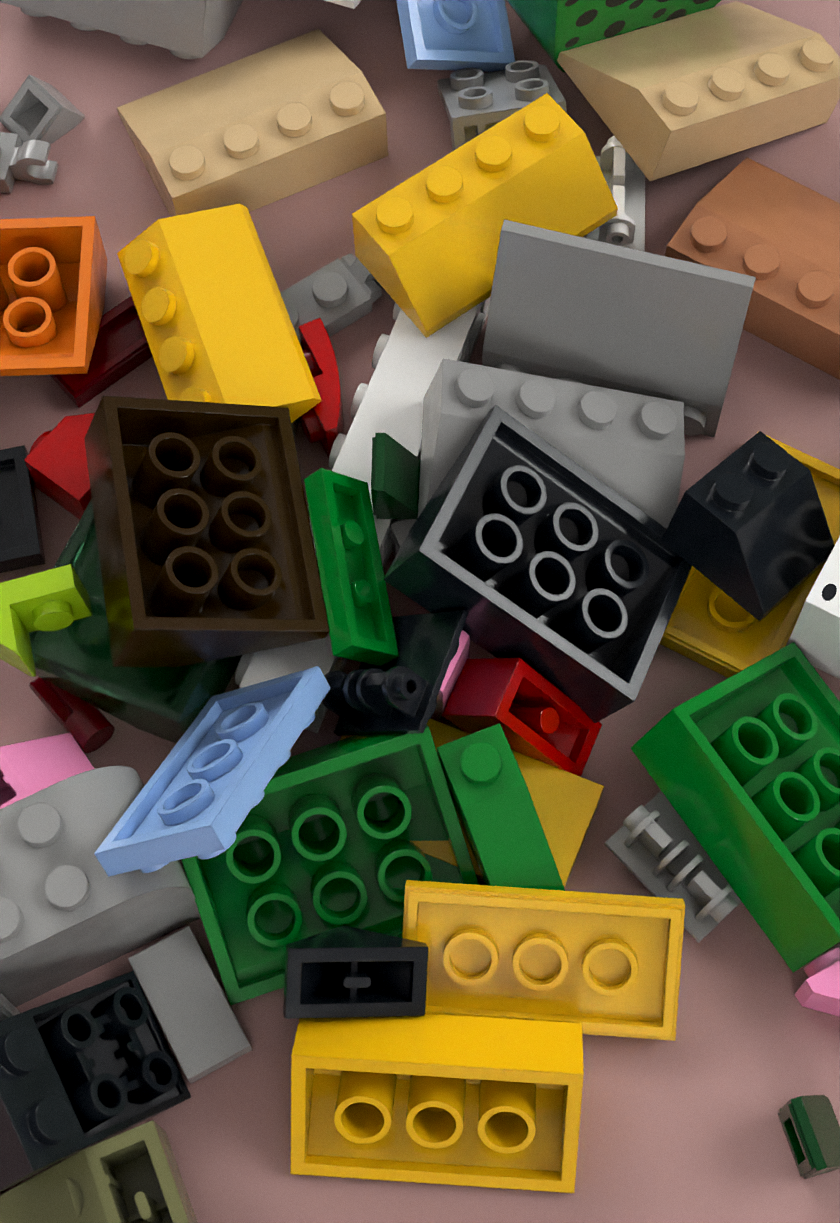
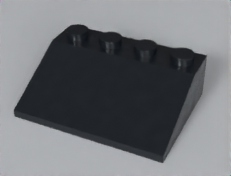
[383,405,692,723]

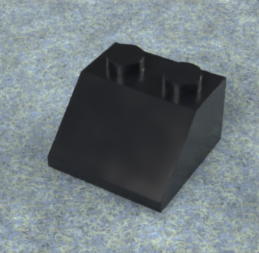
[661,431,835,621]

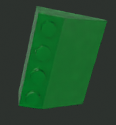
[631,642,840,973]
[181,725,479,1005]

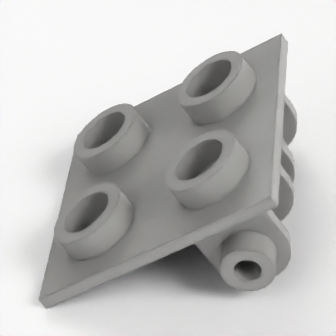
[604,791,742,943]

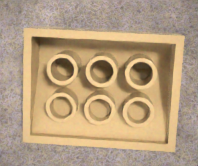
[557,1,840,182]
[117,29,389,217]

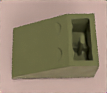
[0,1120,198,1223]

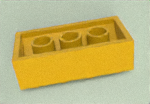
[352,93,618,338]
[117,203,322,423]
[290,1013,584,1193]

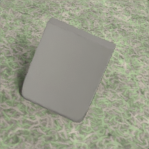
[0,74,85,145]

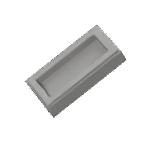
[128,926,253,1084]

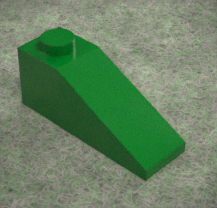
[437,723,565,891]

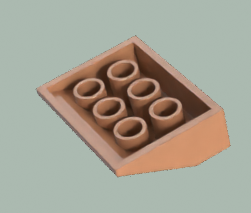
[665,157,840,380]

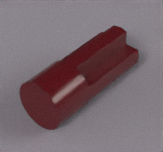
[29,664,115,753]

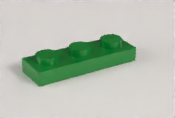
[304,468,399,666]

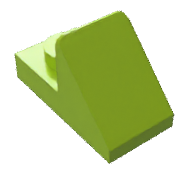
[0,564,92,677]

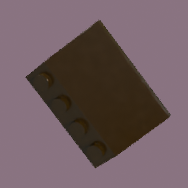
[84,395,330,667]

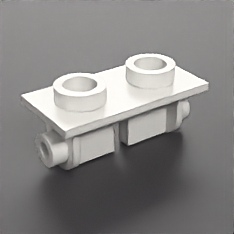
[586,136,645,251]

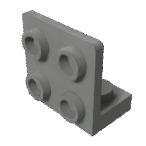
[437,60,567,151]

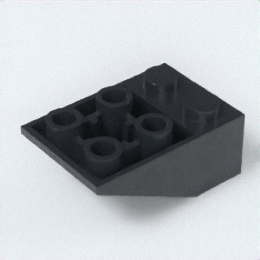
[0,971,191,1191]

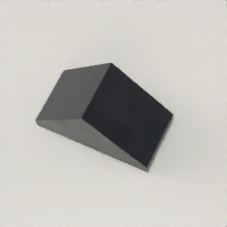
[283,925,428,1019]

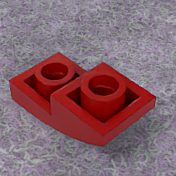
[298,317,344,458]

